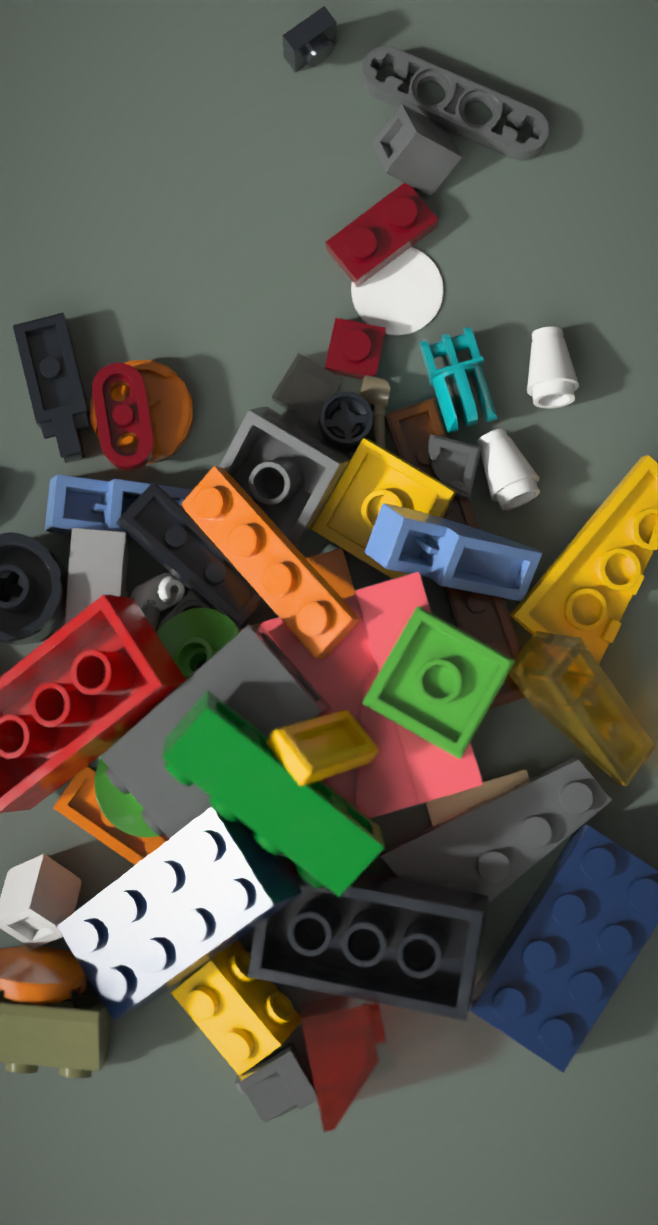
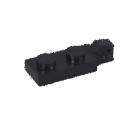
[13,313,91,463]

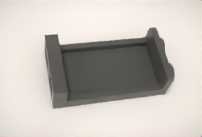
[101,624,330,839]

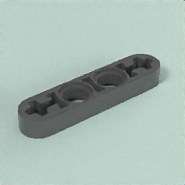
[362,46,549,161]

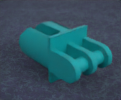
[419,327,498,434]

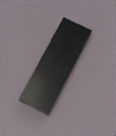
[116,481,264,628]

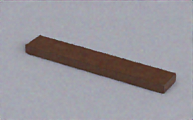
[385,398,537,710]

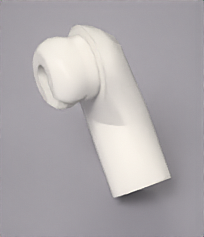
[130,573,186,612]

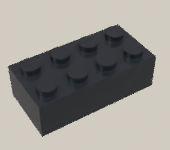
[248,856,489,1021]

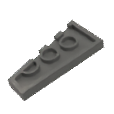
[379,757,612,904]

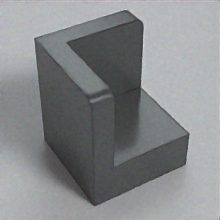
[371,104,462,195]
[234,1042,319,1122]

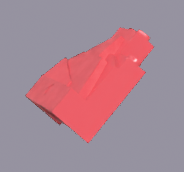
[240,572,483,818]

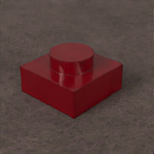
[325,317,386,380]

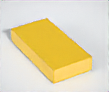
[266,710,379,786]

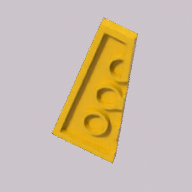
[510,455,658,684]

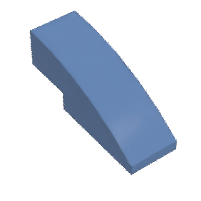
[45,474,193,541]
[365,503,542,602]

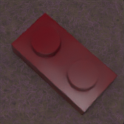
[325,183,438,287]

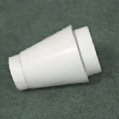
[527,327,579,408]
[477,428,540,510]

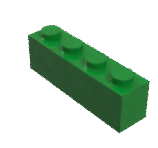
[162,690,384,897]

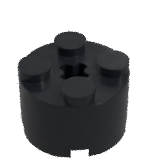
[0,532,68,645]

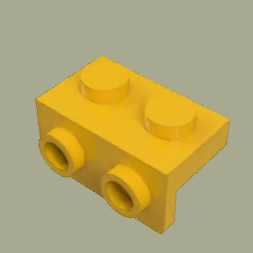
[171,941,302,1076]

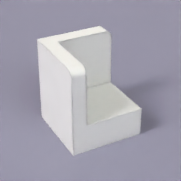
[0,854,81,949]

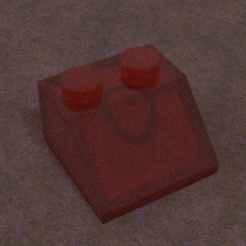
[301,995,387,1132]

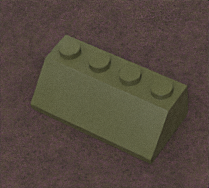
[0,989,111,1078]

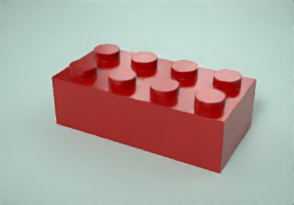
[0,594,186,813]

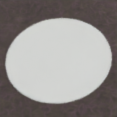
[351,247,443,335]

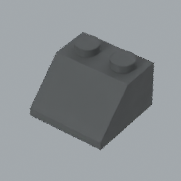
[219,406,352,548]

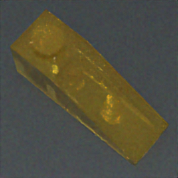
[509,631,656,786]

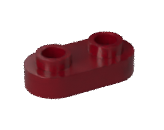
[92,363,155,470]

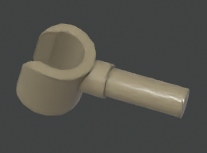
[360,375,390,449]

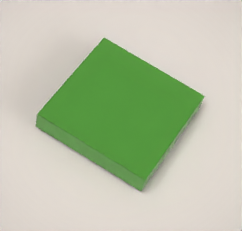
[362,606,515,759]

